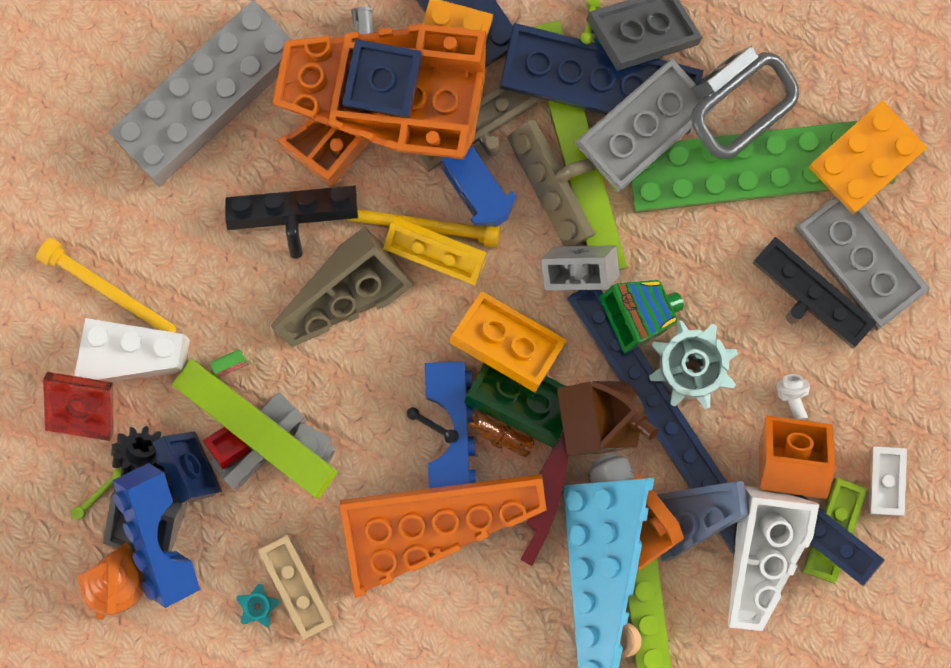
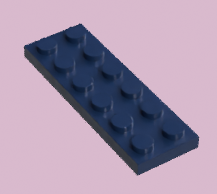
[499,23,704,135]

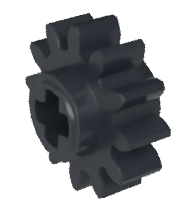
[111,426,165,476]

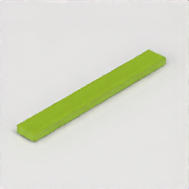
[533,20,627,271]

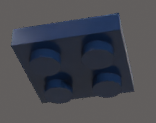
[342,39,423,118]
[153,431,222,504]

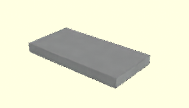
[574,58,716,193]
[795,196,930,330]

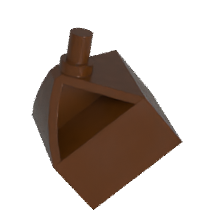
[557,381,659,456]

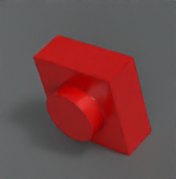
[203,427,251,470]

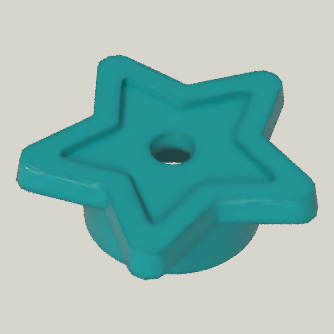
[236,584,280,627]

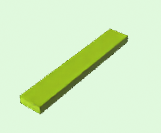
[172,358,339,499]

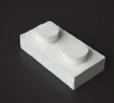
[868,446,907,516]

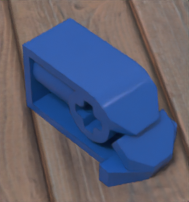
[441,144,516,227]

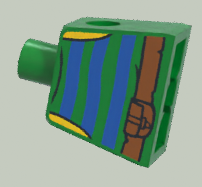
[599,280,684,354]

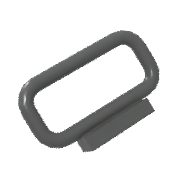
[690,46,799,159]

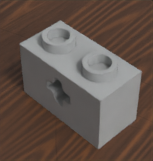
[541,245,620,290]

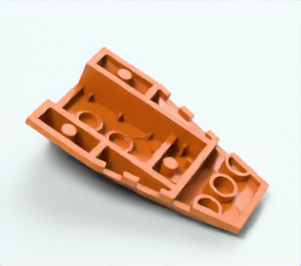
[272,24,486,159]

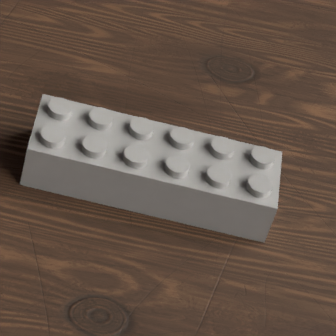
[109,0,292,187]

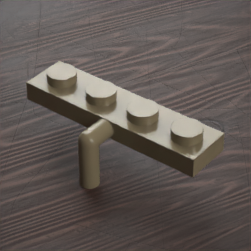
[417,88,538,172]
[507,119,596,246]

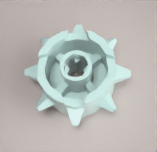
[649,321,738,410]

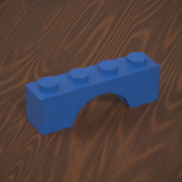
[425,362,476,488]
[113,463,200,608]

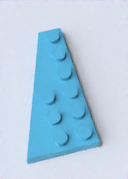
[563,478,654,668]

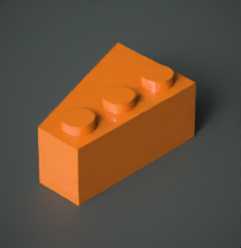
[277,119,370,188]

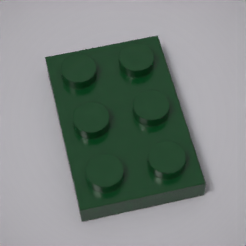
[464,363,566,448]

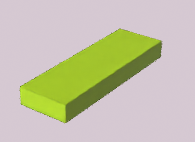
[802,477,868,584]

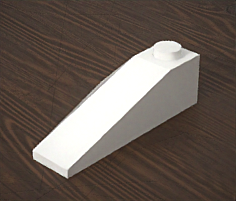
[728,486,819,631]

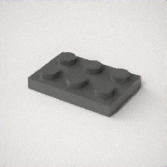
[586,0,703,71]

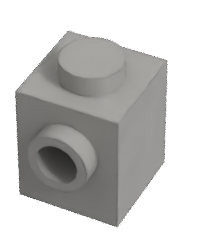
[294,423,336,463]

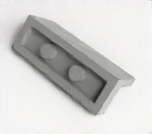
[210,393,307,490]

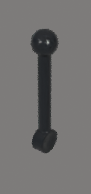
[407,407,459,443]

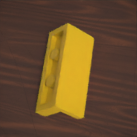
[383,217,487,285]

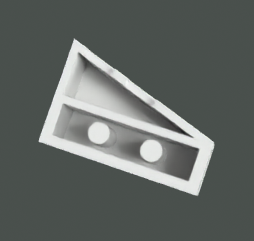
[73,318,190,388]

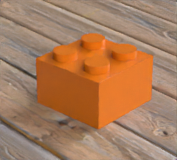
[759,415,835,499]

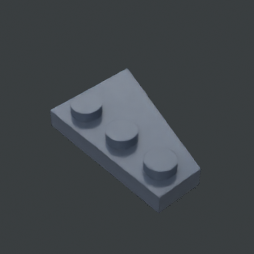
[657,481,749,562]

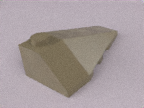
[271,226,413,347]

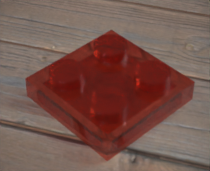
[43,372,114,441]

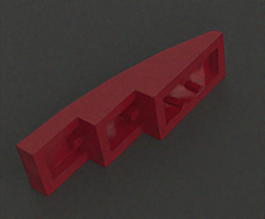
[520,431,569,567]

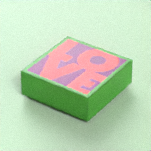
[210,349,249,378]

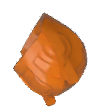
[77,542,144,620]

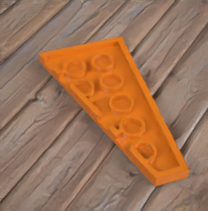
[339,474,547,598]

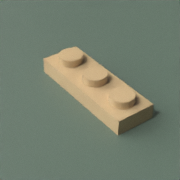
[258,534,334,641]

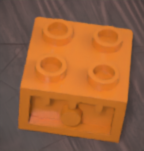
[631,474,684,572]

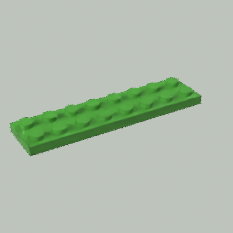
[631,121,896,213]

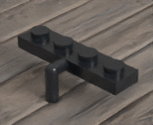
[225,185,358,259]
[753,237,876,349]

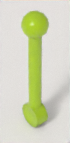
[580,0,600,44]
[71,467,121,520]

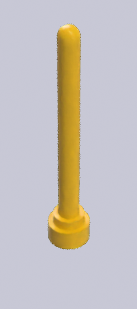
[346,209,501,249]
[36,237,176,333]

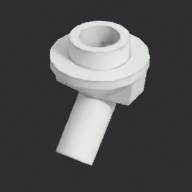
[776,374,810,420]

